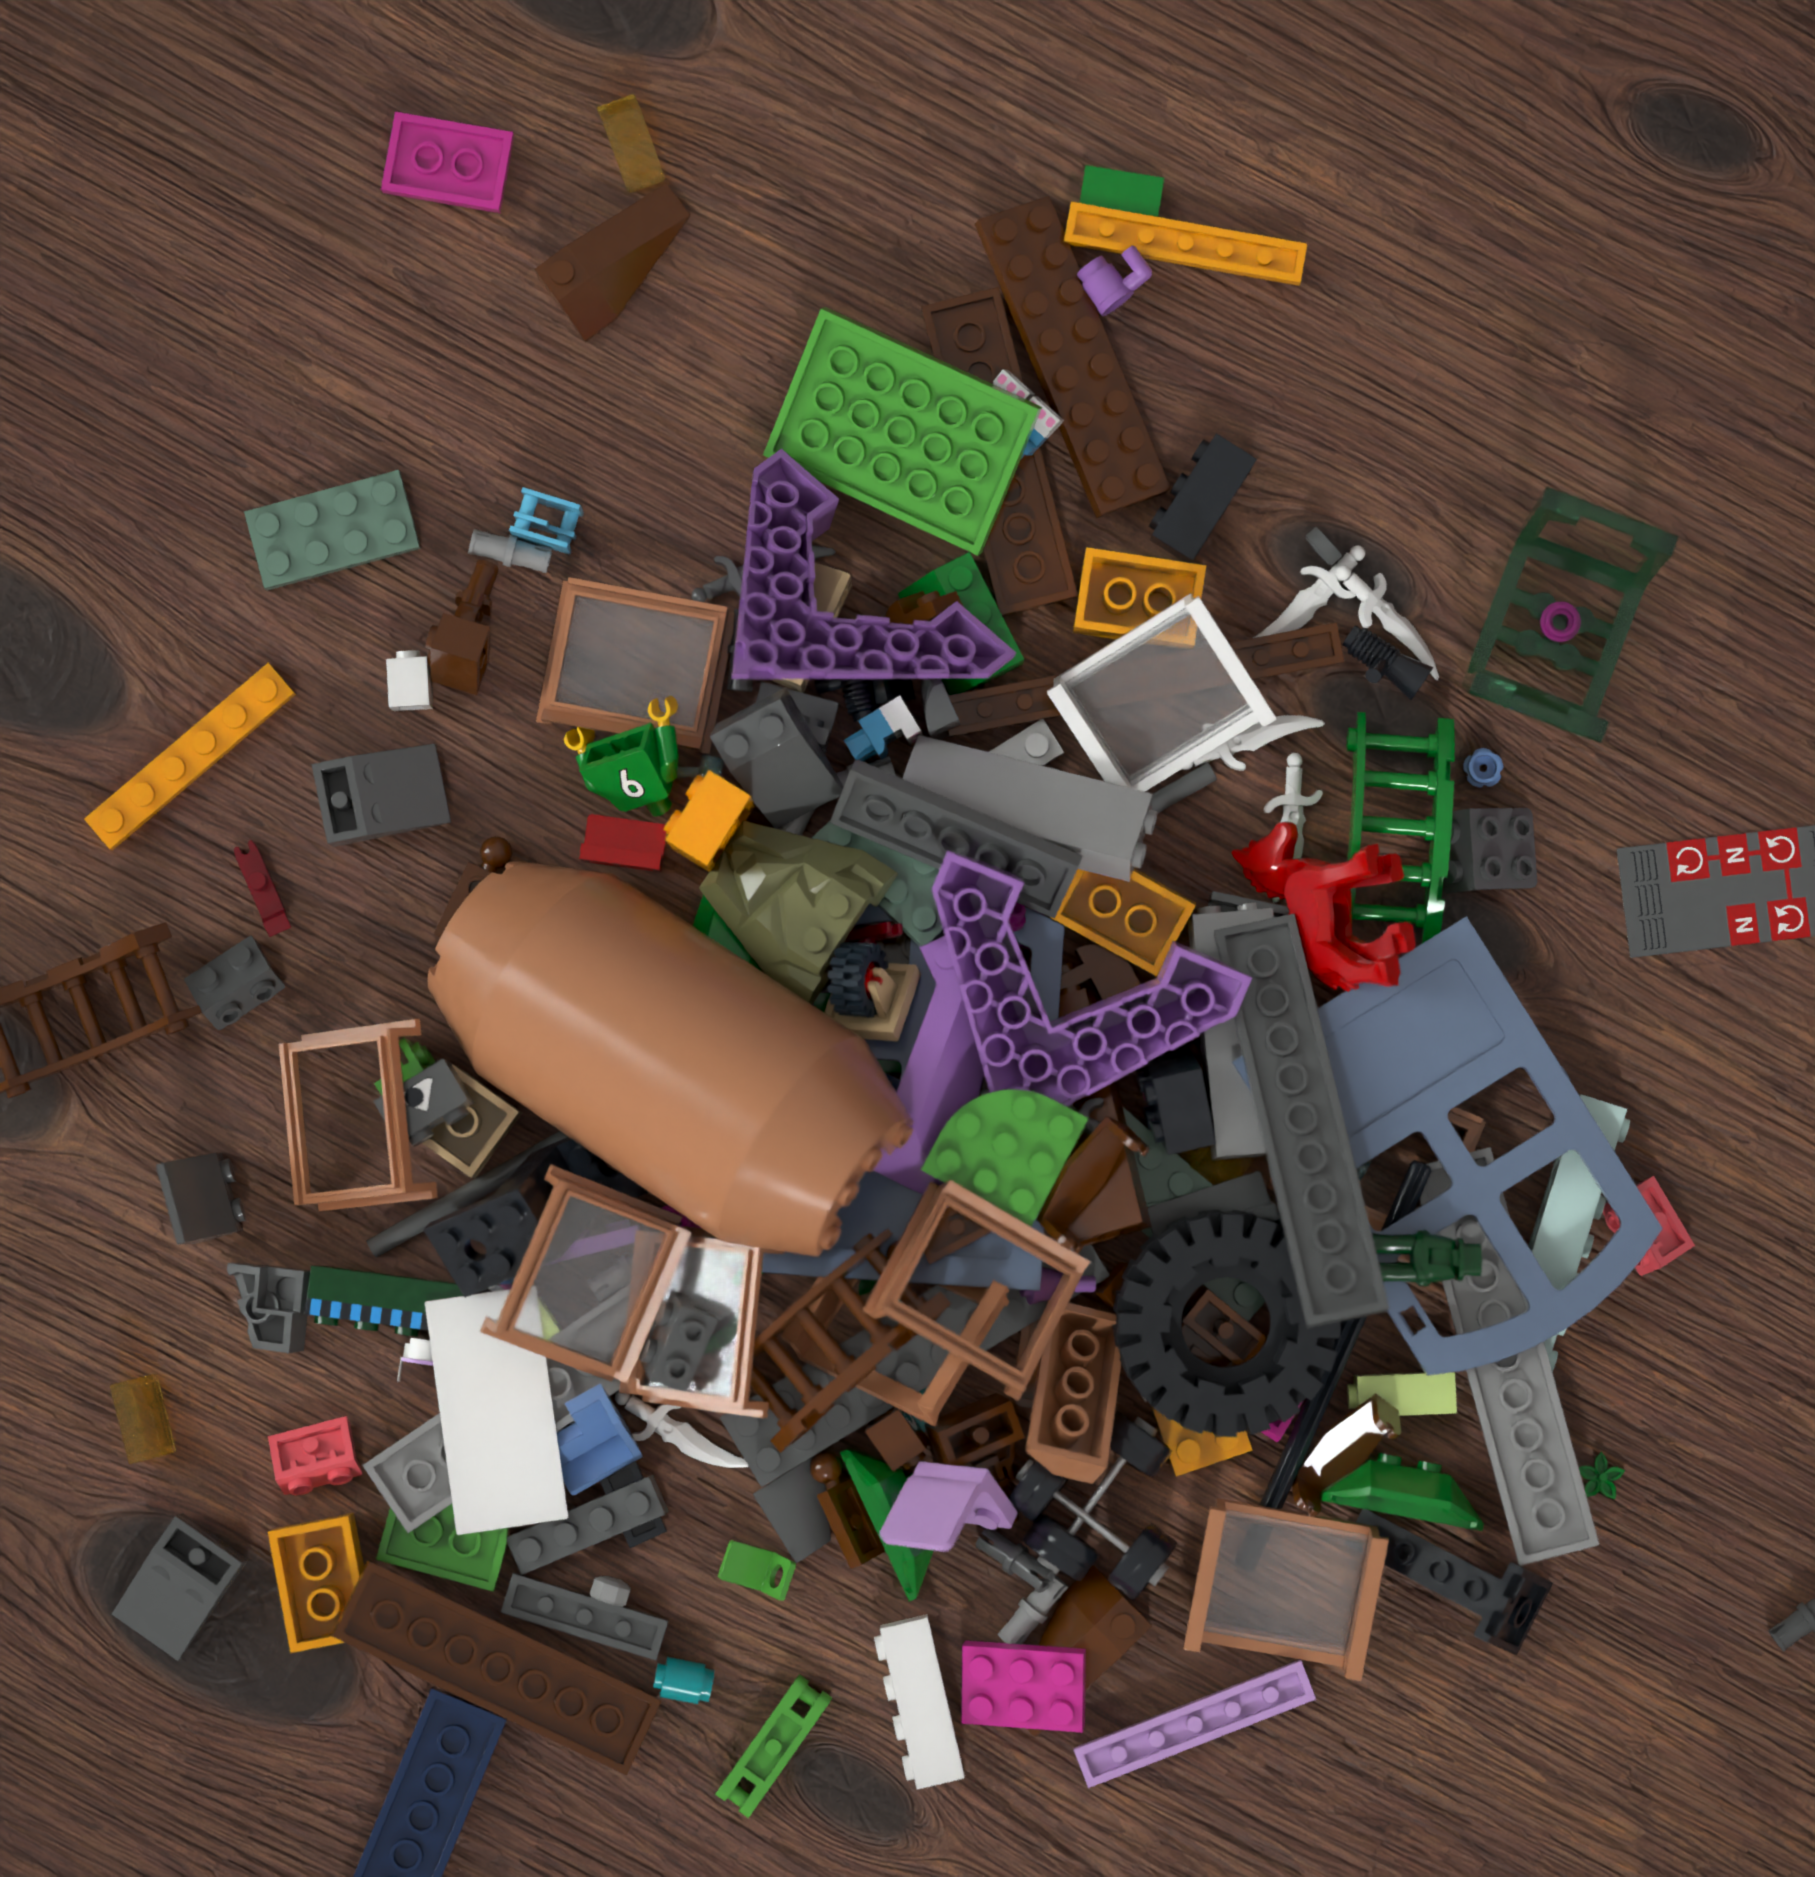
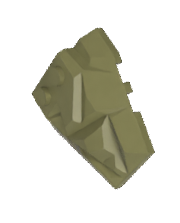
[699,821,899,1005]

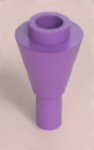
[1019,1267,1096,1305]

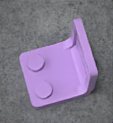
[879,1461,1018,1551]

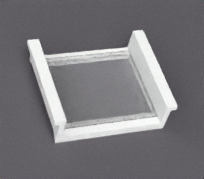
[1047,593,1277,792]

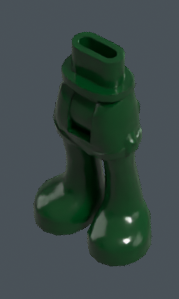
[1372,1230,1482,1287]

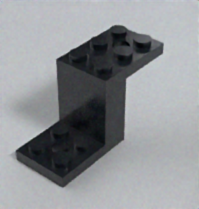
[423,1137,649,1298]

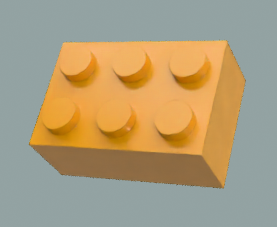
[1073,547,1206,650]
[664,770,755,872]
[1050,868,1196,976]
[268,1513,364,1653]

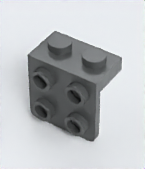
[1444,808,1537,894]

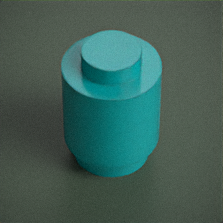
[653,1657,715,1704]

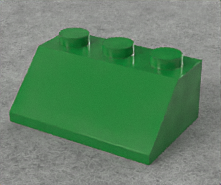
[898,552,1024,695]

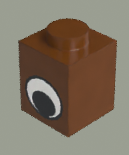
[865,1407,929,1471]

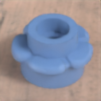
[1463,748,1503,788]

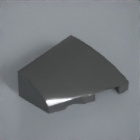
[920,678,961,740]
[227,1262,310,1353]
[753,1452,831,1563]

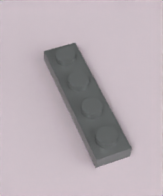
[507,1475,669,1575]
[501,1572,669,1660]

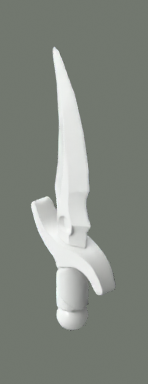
[1253,545,1365,638]
[1335,565,1439,680]
[1182,715,1325,771]
[1264,753,1323,903]
[615,1391,749,1468]

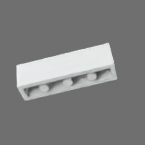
[874,1614,965,1789]

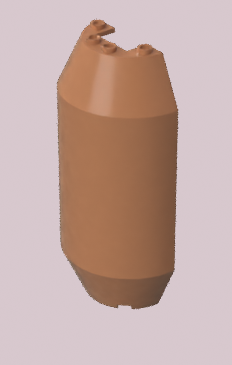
[427,861,914,1257]

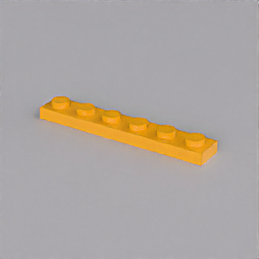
[1064,202,1307,286]
[84,663,296,851]

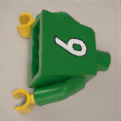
[564,695,679,817]

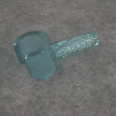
[677,755,724,778]

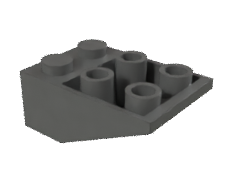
[311,744,452,847]
[112,1513,249,1661]

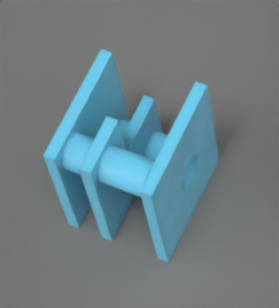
[509,487,584,555]

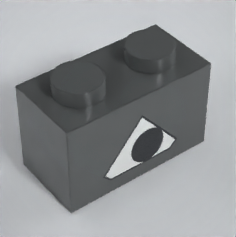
[373,1058,475,1147]

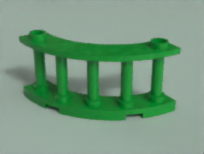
[1346,712,1455,944]

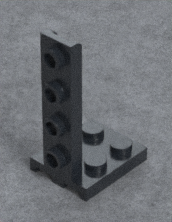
[1345,1509,1553,1655]

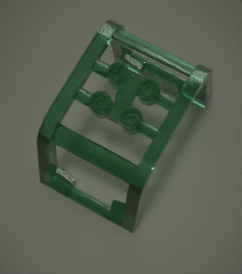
[1462,486,1679,743]

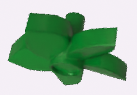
[1578,1451,1625,1499]

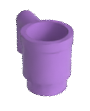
[1077,245,1152,316]

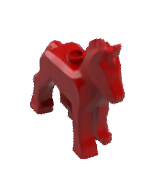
[1232,821,1416,992]

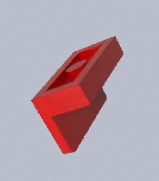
[579,814,667,873]

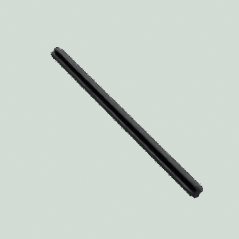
[1235,1160,1431,1572]

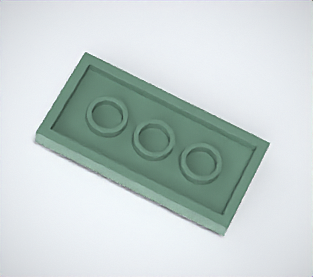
[244,470,421,591]
[812,821,944,947]

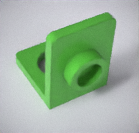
[718,1540,796,1601]

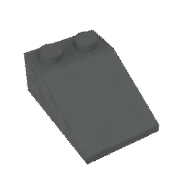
[710,687,844,829]
[156,1153,246,1245]

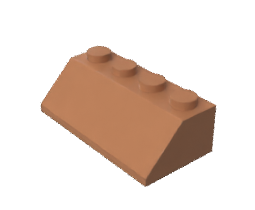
[1026,1300,1121,1484]

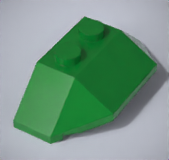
[840,1448,934,1602]
[1320,1453,1484,1531]

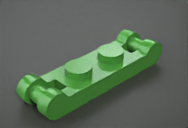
[715,1674,833,1818]

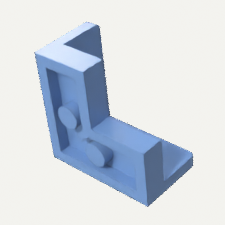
[557,1383,643,1495]

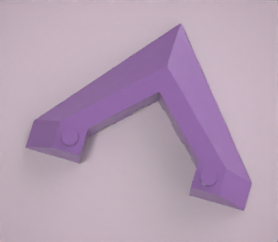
[732,449,1016,679]
[932,850,1252,1107]
[874,936,985,1208]

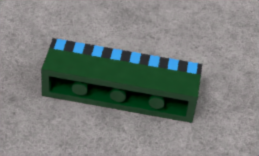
[304,1265,463,1336]

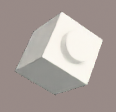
[386,650,433,711]

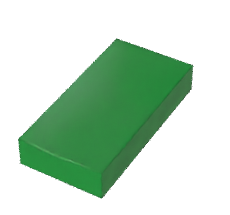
[1079,165,1164,217]

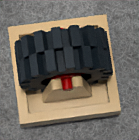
[824,942,921,1041]

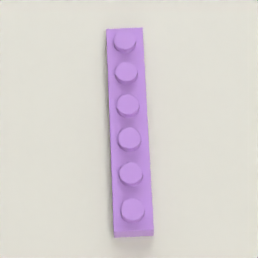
[1073,1660,1316,1788]

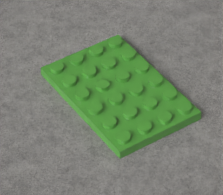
[763,307,1042,556]

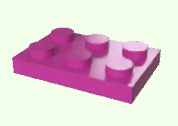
[381,112,514,213]
[962,1641,1086,1732]

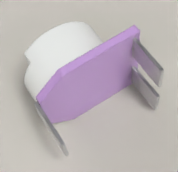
[397,1338,433,1381]

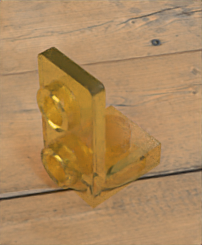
[597,94,665,193]

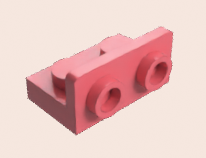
[1602,1176,1695,1276]
[268,1416,362,1496]

